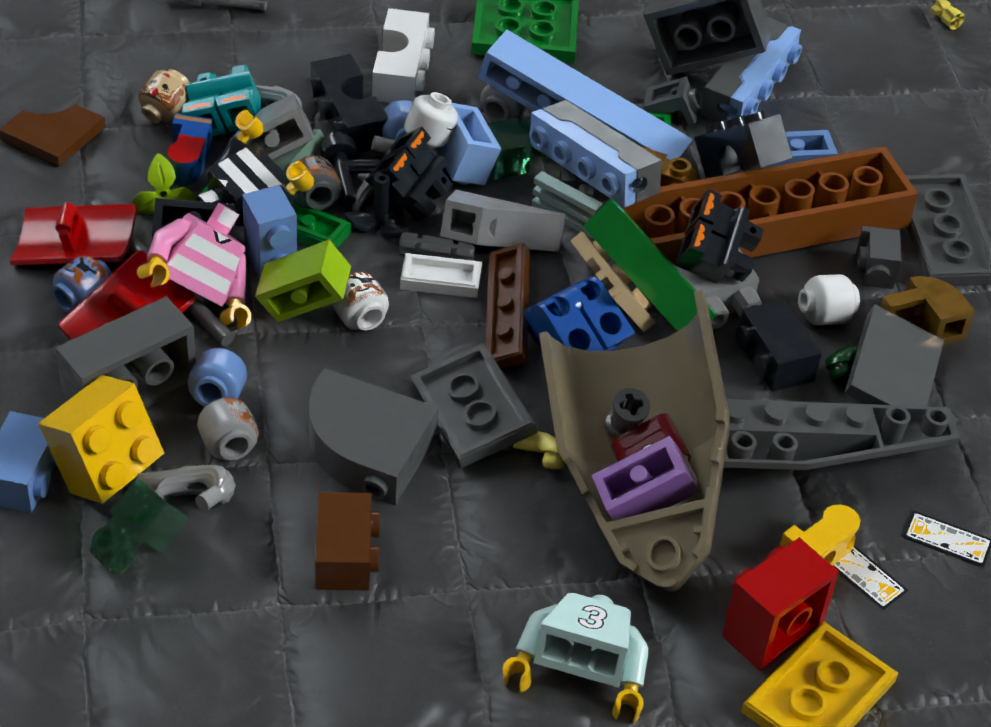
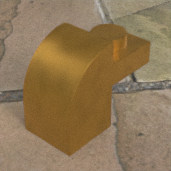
[880,276,975,344]

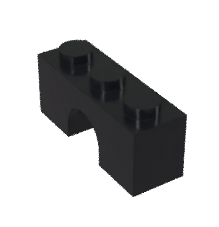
[306,54,388,154]
[694,110,792,179]

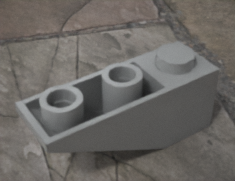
[440,190,566,252]

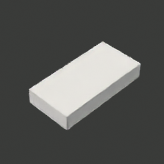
[400,253,482,298]

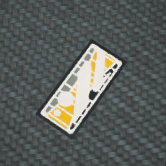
[903,510,991,567]
[833,545,909,610]

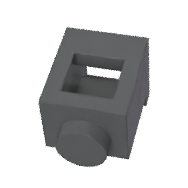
[855,226,901,289]

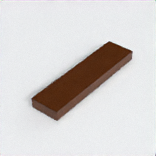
[485,242,530,370]

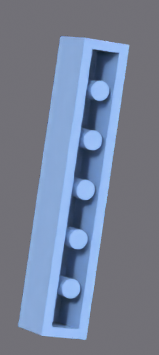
[477,29,693,160]

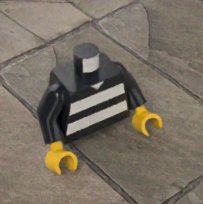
[196,110,314,226]

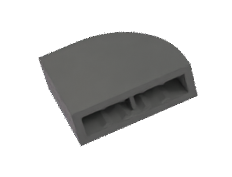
[308,368,439,505]

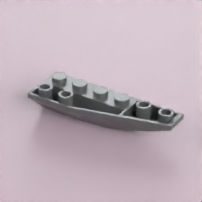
[724,399,960,470]

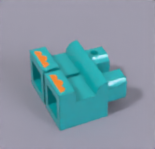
[182,65,261,136]

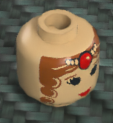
[138,69,190,123]

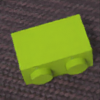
[255,239,351,323]

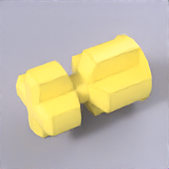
[930,0,965,30]

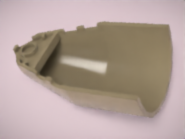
[539,290,730,592]

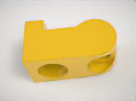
[780,505,861,566]

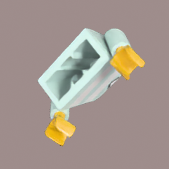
[502,593,648,723]

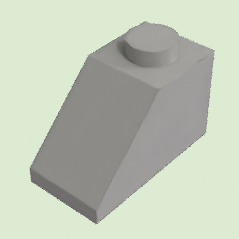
[230,93,314,160]

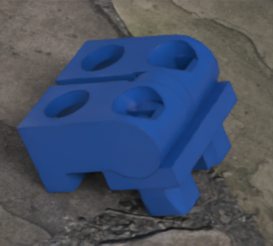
[523,276,635,351]

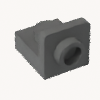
[643,77,701,125]

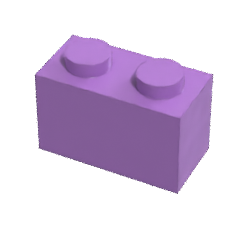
[592,436,701,520]

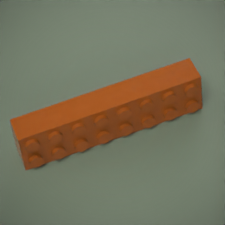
[609,146,918,265]

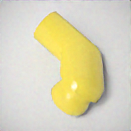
[513,431,565,470]

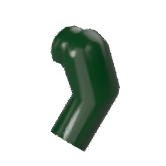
[825,345,858,381]

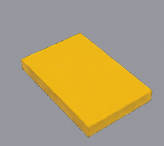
[741,621,898,727]

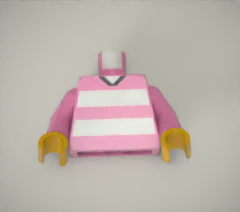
[137,203,251,329]

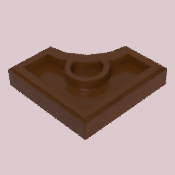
[0,104,105,167]

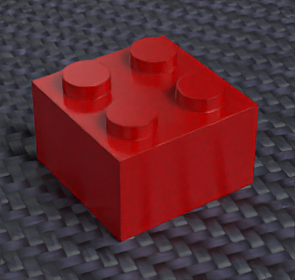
[722,537,839,672]

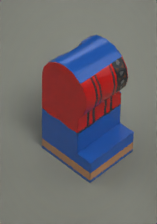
[168,113,213,185]

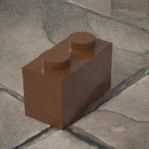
[315,492,380,591]

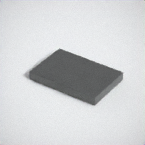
[845,304,944,406]
[410,343,537,468]

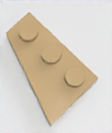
[571,231,656,332]

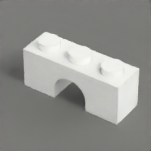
[372,8,435,103]

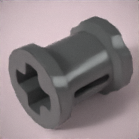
[605,388,650,438]

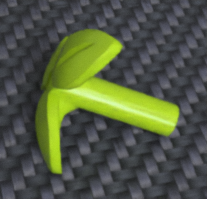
[131,153,196,215]

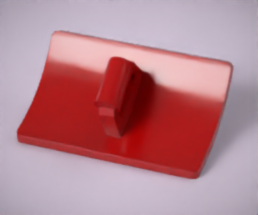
[10,202,136,265]
[57,250,197,340]

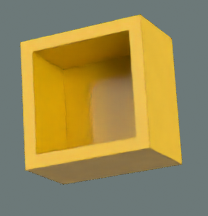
[38,375,165,504]

